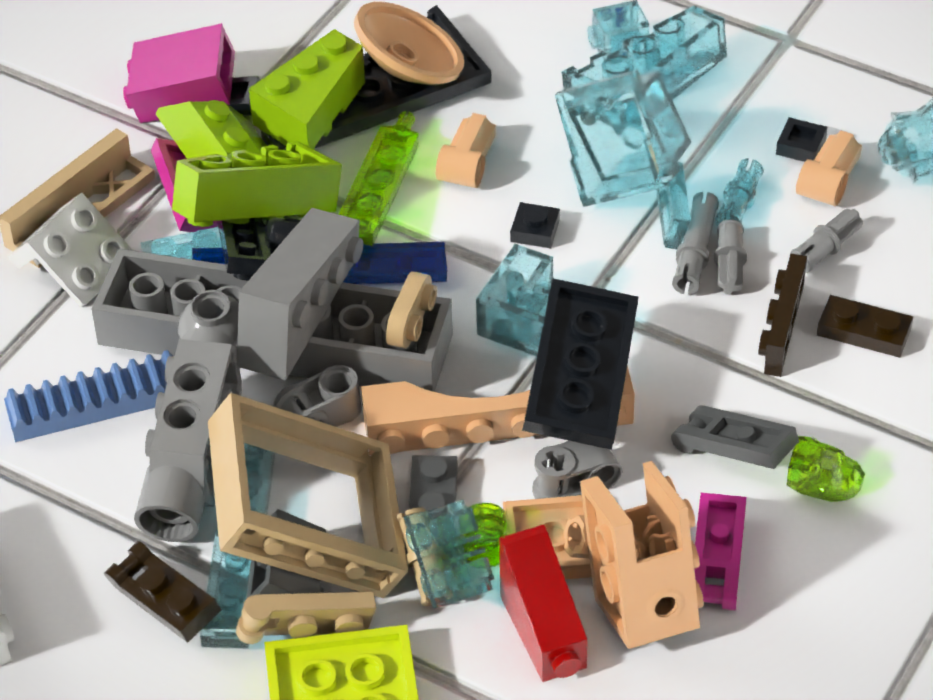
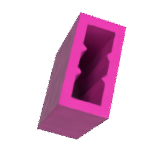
[123,23,235,123]

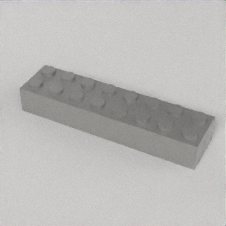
[91,248,453,392]

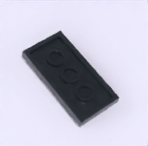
[522,278,639,450]

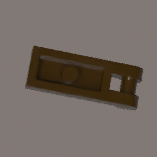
[104,541,222,643]

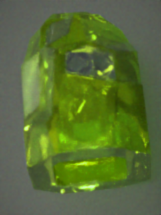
[786,436,865,502]

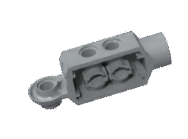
[134,290,242,542]

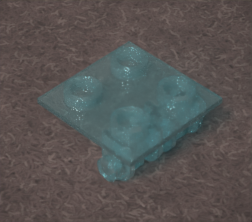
[404,499,495,609]

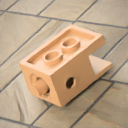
[580,461,704,649]

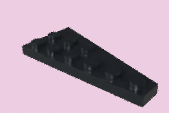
[261,5,492,150]

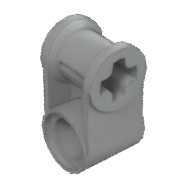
[273,365,362,427]
[532,441,623,499]

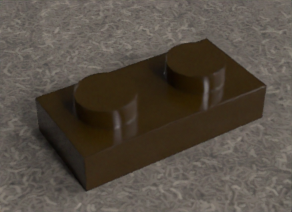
[817,295,914,358]

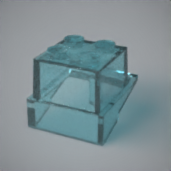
[555,69,692,207]

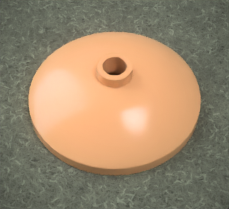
[354,1,464,85]

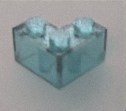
[476,244,554,356]

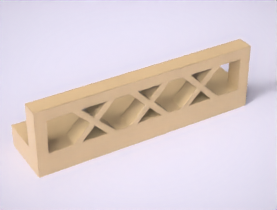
[0,128,155,268]

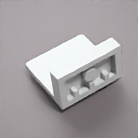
[8,192,134,307]

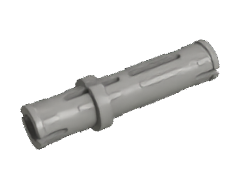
[672,192,719,295]

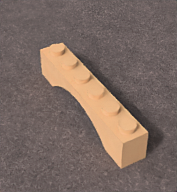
[361,365,635,455]

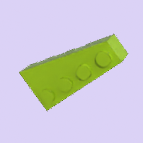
[172,141,342,227]

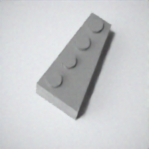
[237,208,363,380]

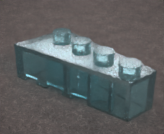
[561,6,727,137]

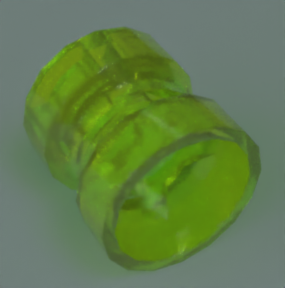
[460,503,507,568]

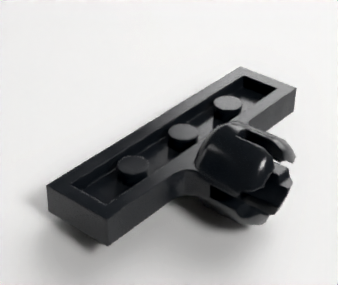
[217,217,301,281]

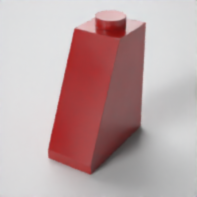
[499,524,588,682]

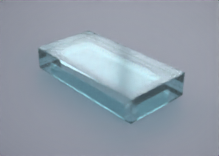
[656,161,691,249]

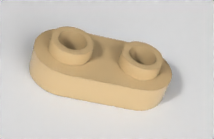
[386,271,437,349]

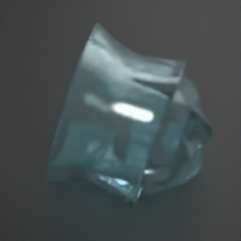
[878,97,933,184]

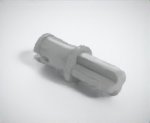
[790,209,863,273]
[714,219,747,294]

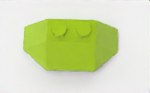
[156,100,267,160]

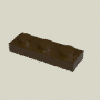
[758,253,807,377]

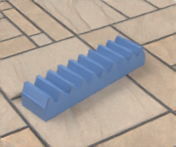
[4,350,172,442]

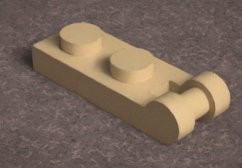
[236,592,376,644]

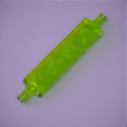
[338,111,419,246]

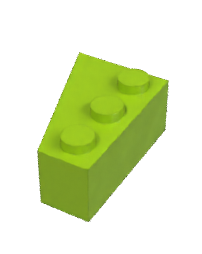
[249,29,365,150]

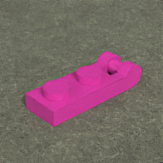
[694,492,747,611]

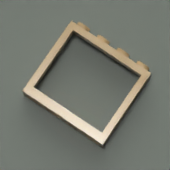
[208,393,408,599]

